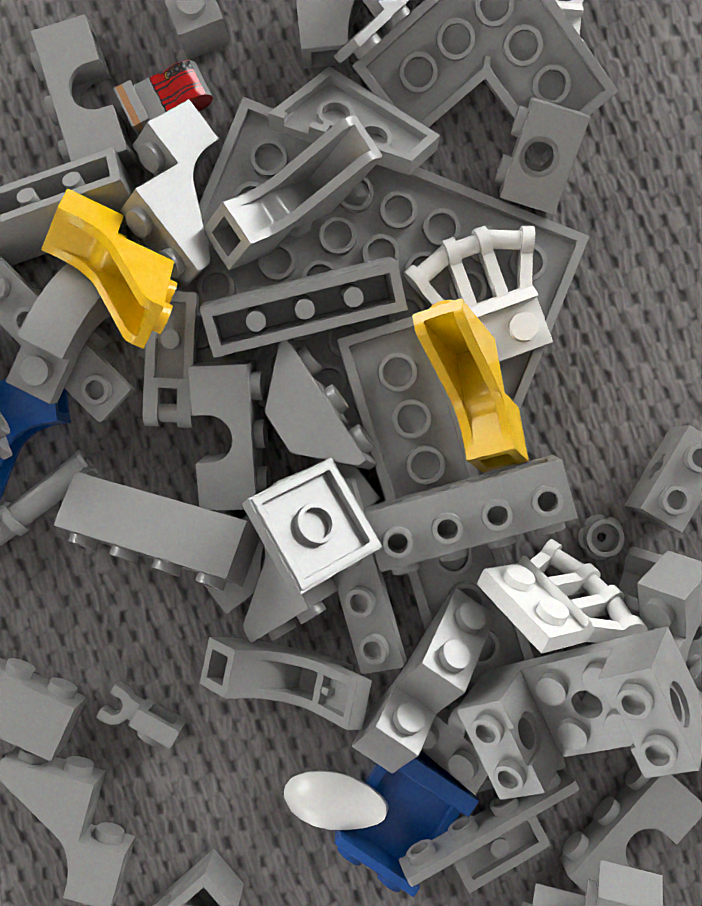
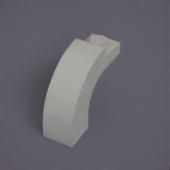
[6,263,111,404]
[200,637,372,730]

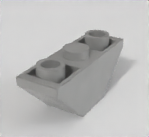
[265,340,377,470]

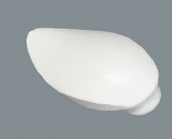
[284,770,389,830]

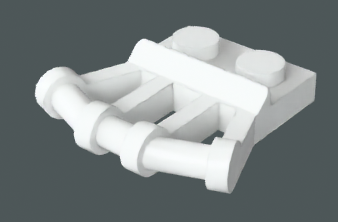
[403,226,553,362]
[477,539,648,654]

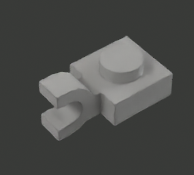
[96,680,187,749]

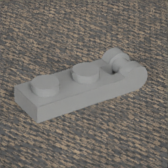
[142,291,199,428]

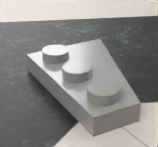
[268,66,440,175]

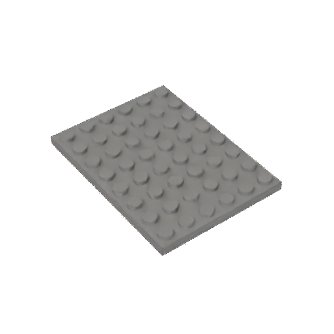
[137,97,590,475]

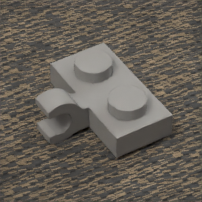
[421,704,489,795]

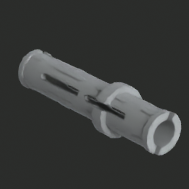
[0,449,98,547]

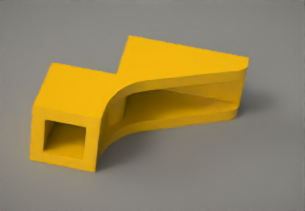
[41,189,177,349]
[412,298,529,473]

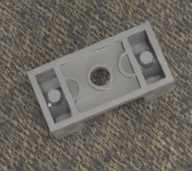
[457,626,702,800]

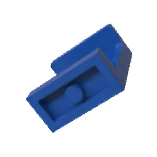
[334,751,479,897]

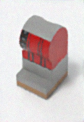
[113,60,213,136]

